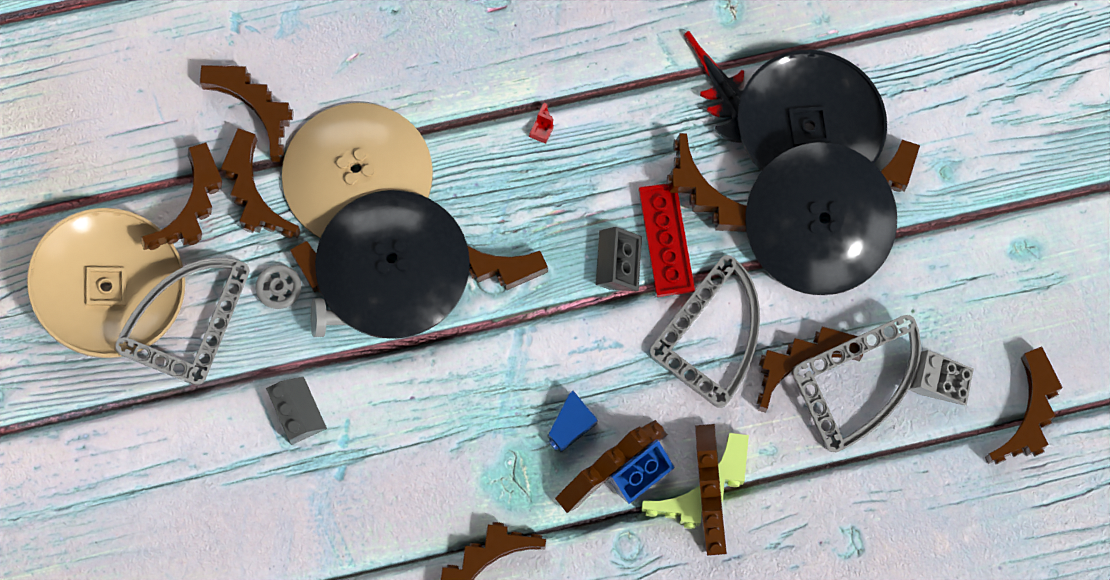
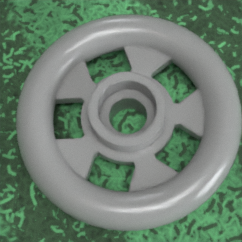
[256,265,301,309]

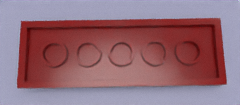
[639,183,695,297]

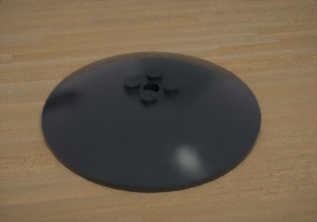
[737,50,887,171]
[745,142,897,295]
[315,190,470,339]

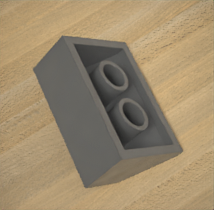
[596,227,642,292]
[266,377,327,445]

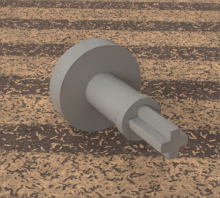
[310,298,348,337]

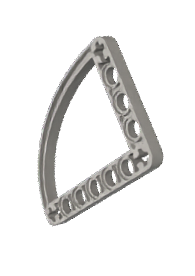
[650,255,760,408]
[115,258,250,386]
[792,315,921,452]

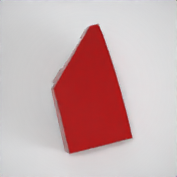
[529,103,554,144]

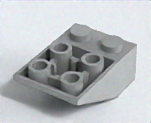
[909,350,974,406]

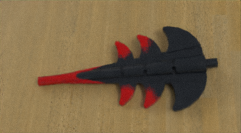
[684,31,744,143]

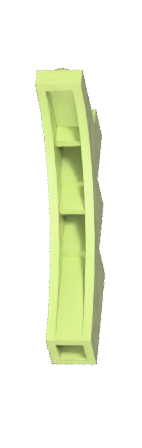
[641,433,749,529]

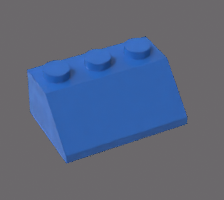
[610,439,675,504]

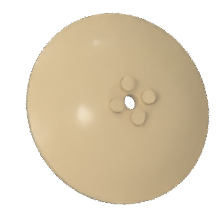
[282,103,433,238]
[27,208,185,358]

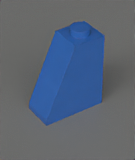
[548,391,598,452]

